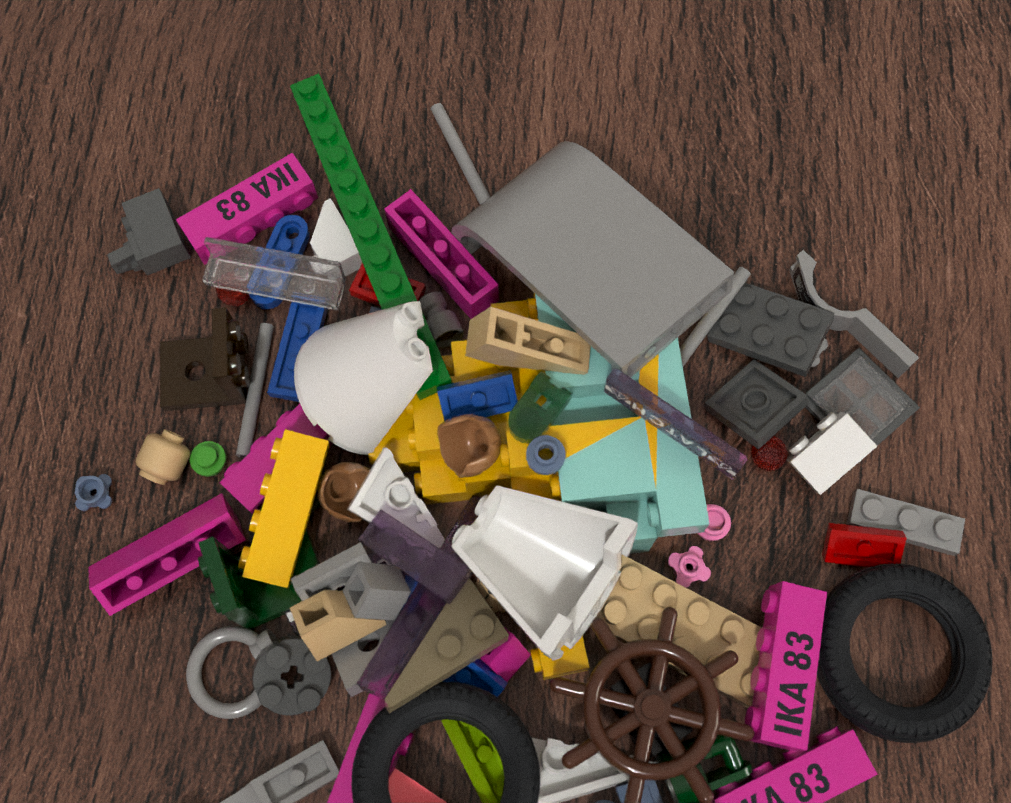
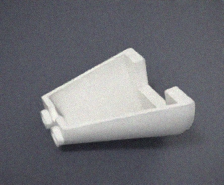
[294,301,433,455]
[451,485,638,660]

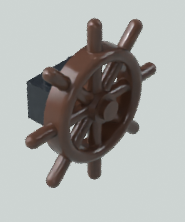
[550,607,755,803]

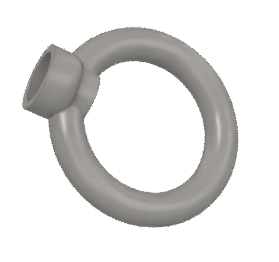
[186,626,277,719]

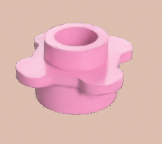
[668,546,711,588]

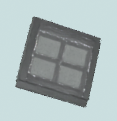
[805,348,920,446]

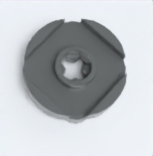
[252,635,331,716]

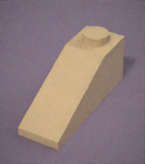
[465,307,591,375]

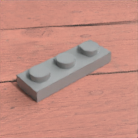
[846,489,965,556]

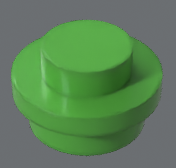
[190,441,227,477]

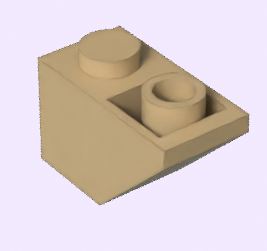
[290,590,387,661]

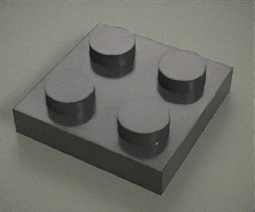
[705,359,808,450]

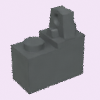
[107,188,191,276]

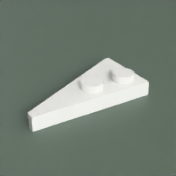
[347,447,463,574]
[532,738,658,803]

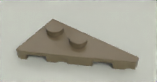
[384,575,509,714]

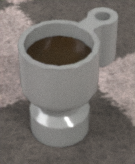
[419,292,464,349]

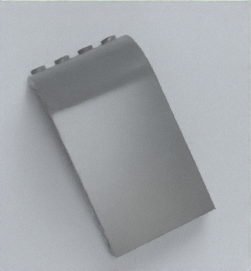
[452,141,734,385]

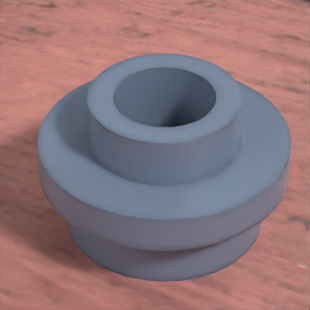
[526,435,566,475]

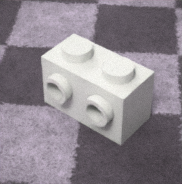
[786,412,877,495]

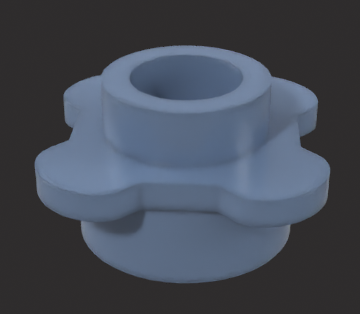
[75,474,112,511]

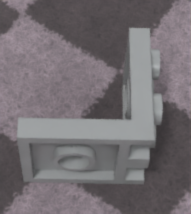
[291,542,416,697]

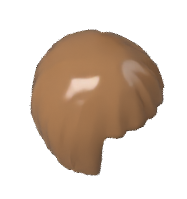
[437,414,502,478]
[317,462,370,522]

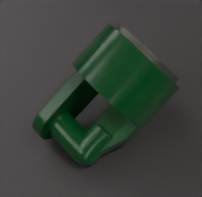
[656,735,753,803]

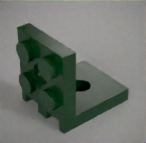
[198,528,320,629]

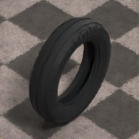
[817,564,993,743]
[351,682,540,803]

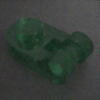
[508,371,573,443]

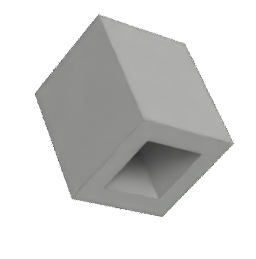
[343,562,411,621]

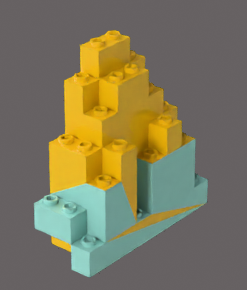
[368,293,710,554]

